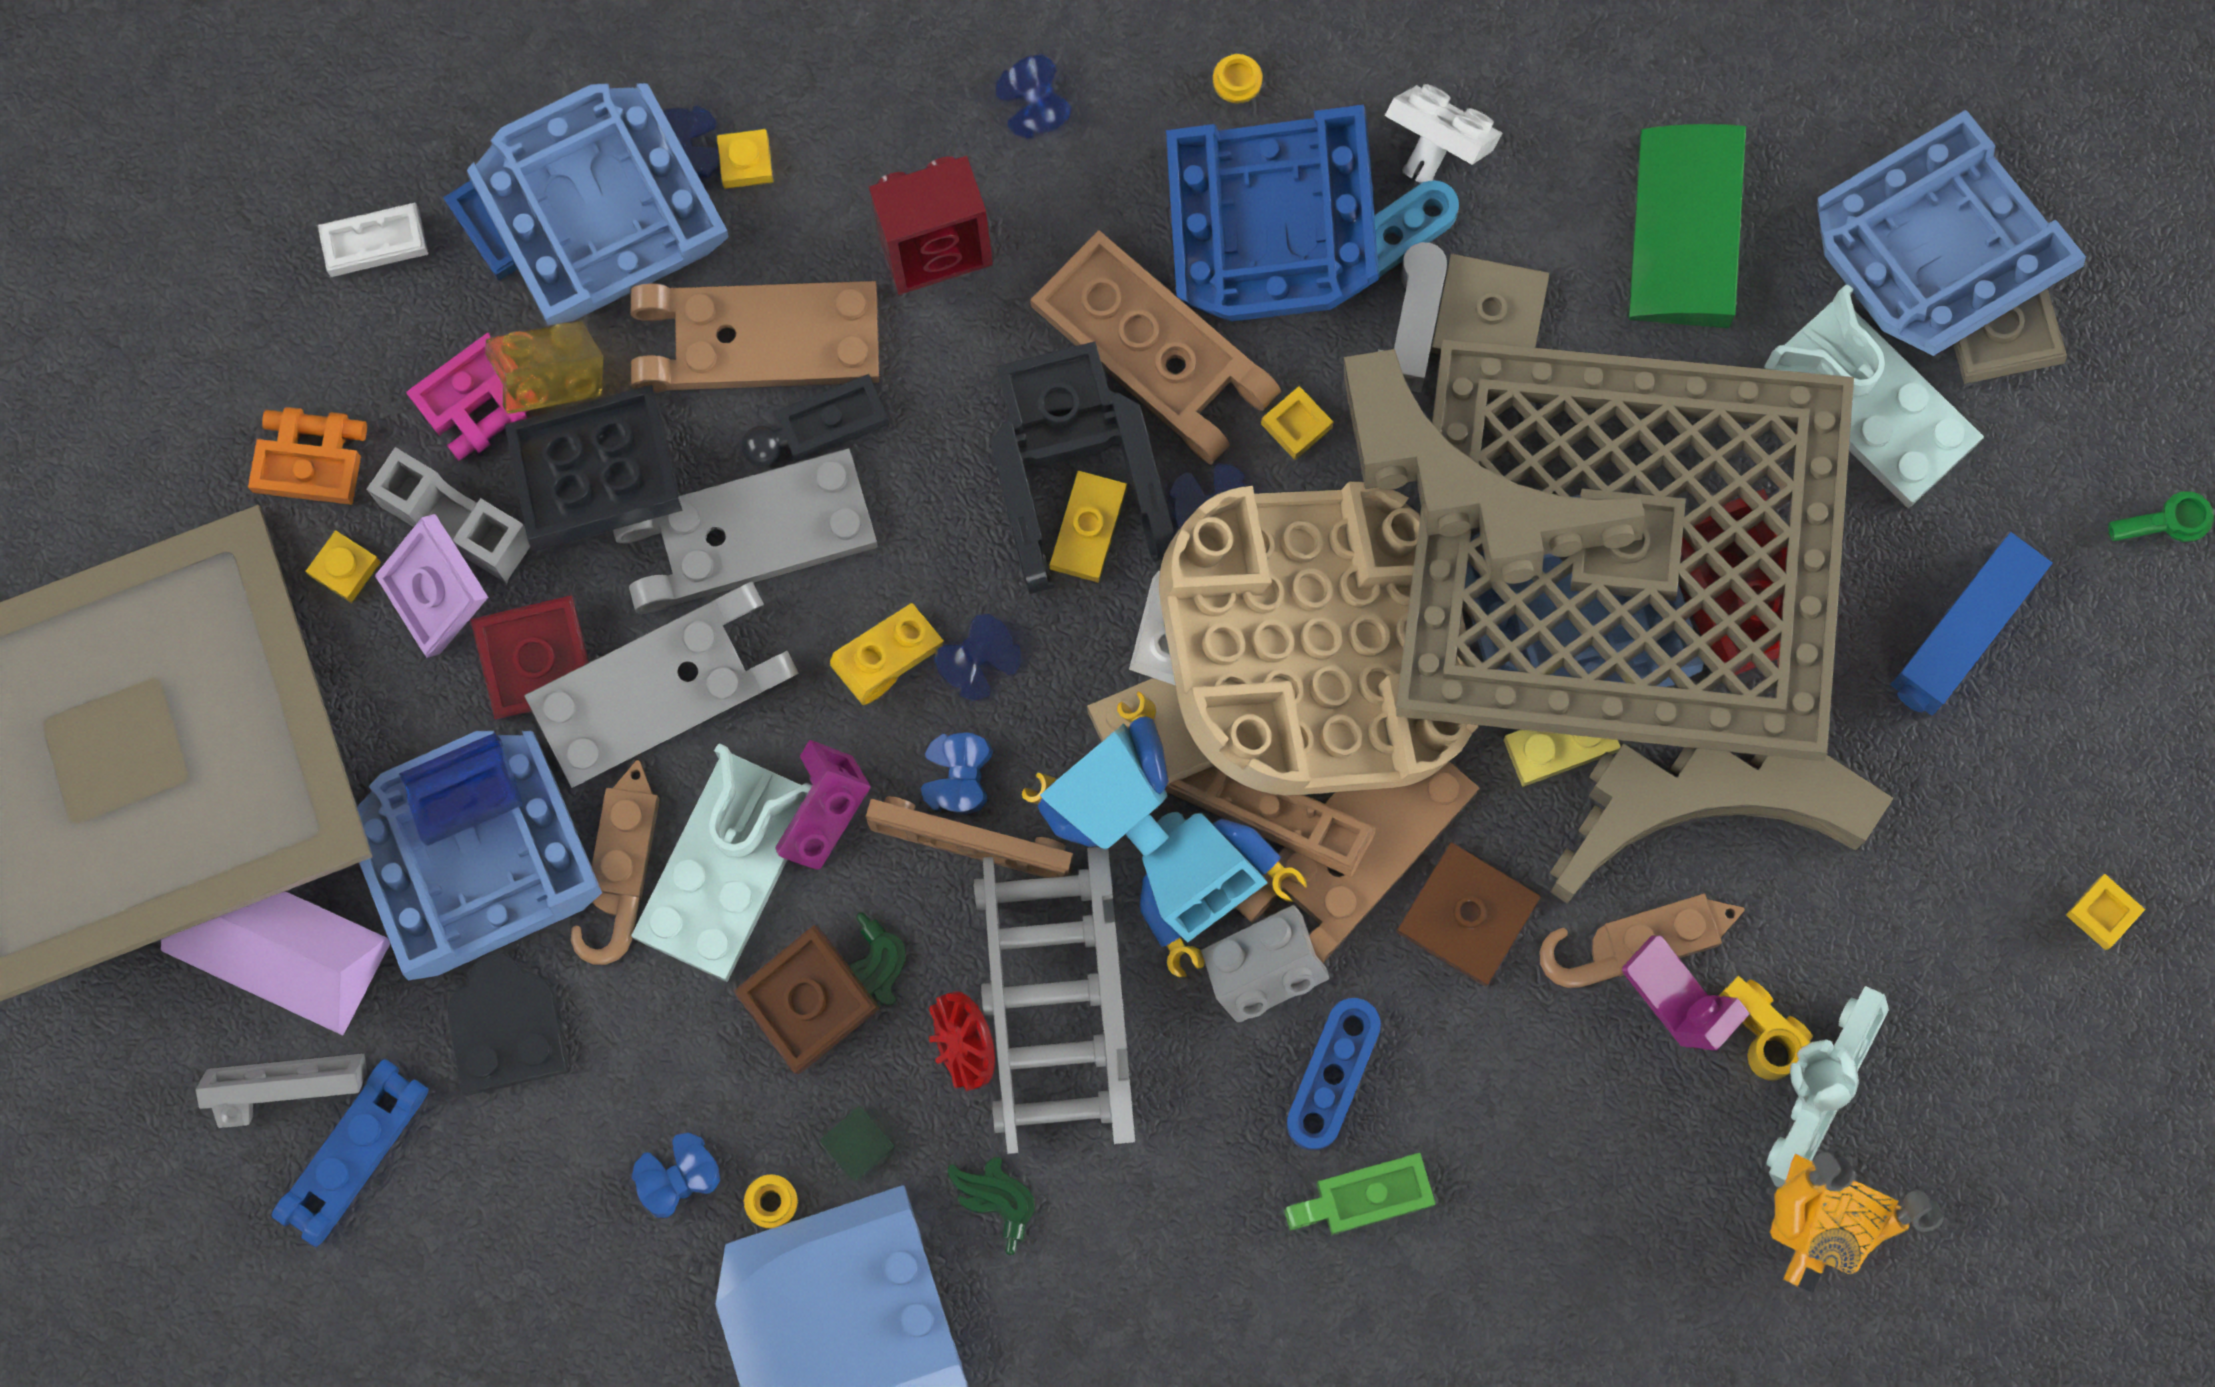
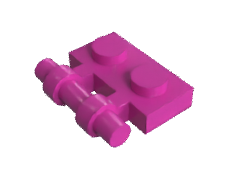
[406,333,541,461]

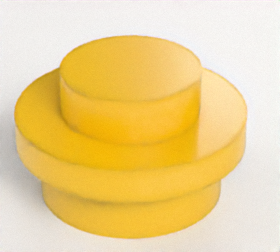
[1213,54,1262,103]

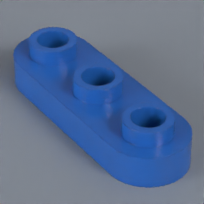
[1287,998,1381,1151]

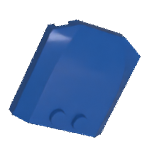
[1166,105,1379,322]

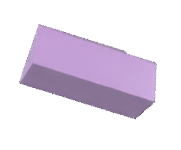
[161,891,390,1035]

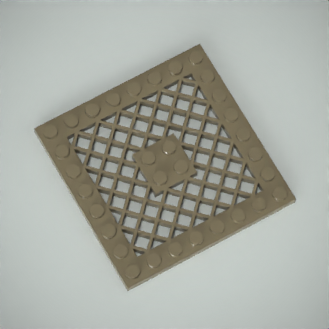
[1396,340,1854,762]

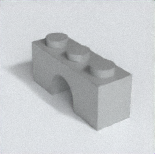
[366,447,530,583]

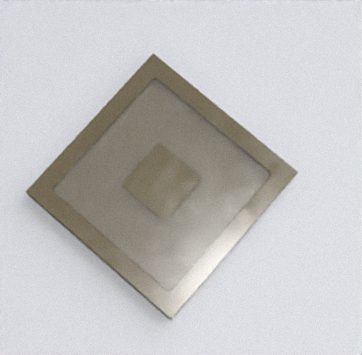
[0,505,373,1001]

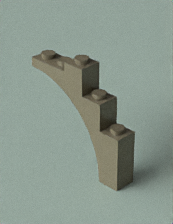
[1344,349,1645,584]
[1550,744,1893,904]

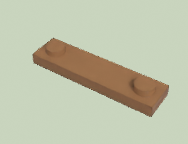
[1166,766,1375,877]
[866,796,1073,878]

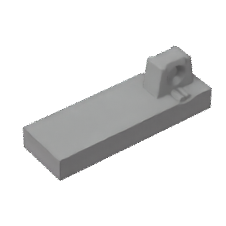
[196,1054,367,1128]

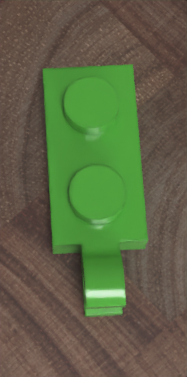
[1284,1153,1436,1235]

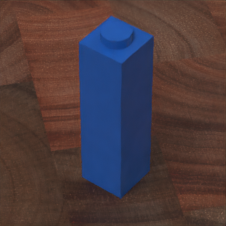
[1890,532,2052,716]

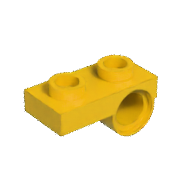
[830,603,944,705]
[1719,976,1813,1081]

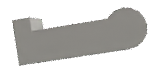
[1378,242,1447,393]

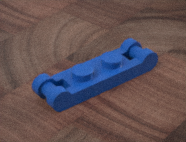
[272,1059,429,1248]

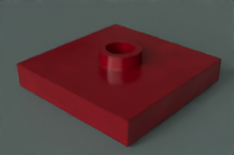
[470,595,589,720]

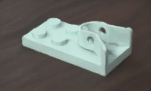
[1764,285,1984,509]
[631,744,812,982]

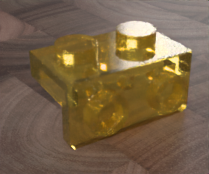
[485,321,603,414]

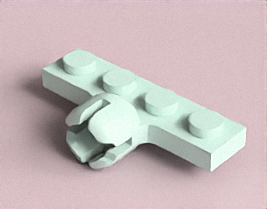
[1767,986,1889,1187]

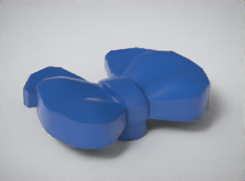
[921,732,993,815]
[631,1133,720,1218]

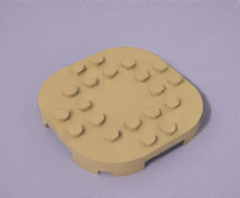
[1159,482,1479,795]

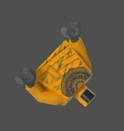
[1770,1153,1944,1293]

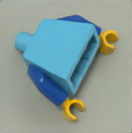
[1022,691,1169,857]
[1140,812,1307,977]

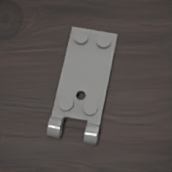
[613,448,878,614]
[524,582,799,788]

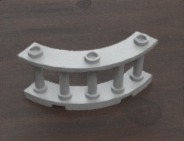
[974,847,1135,1154]

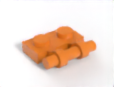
[248,407,367,505]

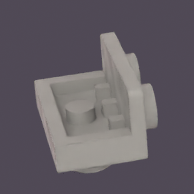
[1201,905,1329,1022]

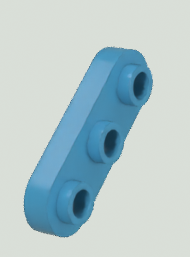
[1375,180,1459,277]

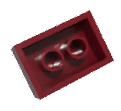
[868,155,993,295]

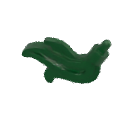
[849,912,906,1005]
[948,1157,1035,1256]

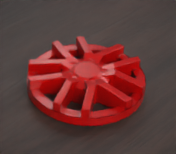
[929,991,995,1091]

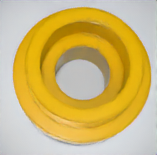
[744,1175,798,1229]

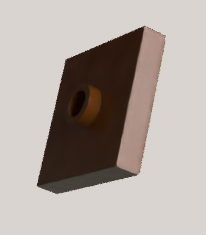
[1396,842,1541,987]
[733,925,880,1074]

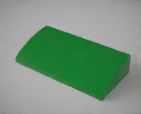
[1629,124,1746,328]

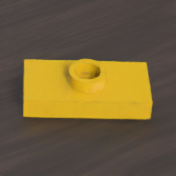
[1050,470,1127,583]

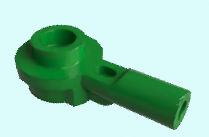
[2108,491,2214,542]

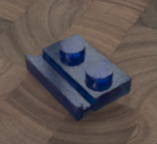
[399,733,523,846]

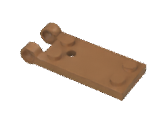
[1030,230,1281,464]
[630,281,880,392]
[1235,761,1480,963]

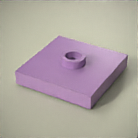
[375,514,488,658]

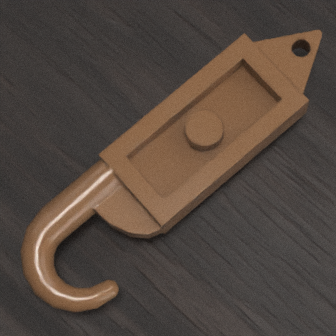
[571,760,660,965]
[1539,893,1745,988]

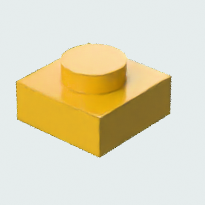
[717,129,773,189]
[1261,386,1333,460]
[306,530,381,603]
[2066,874,2145,950]

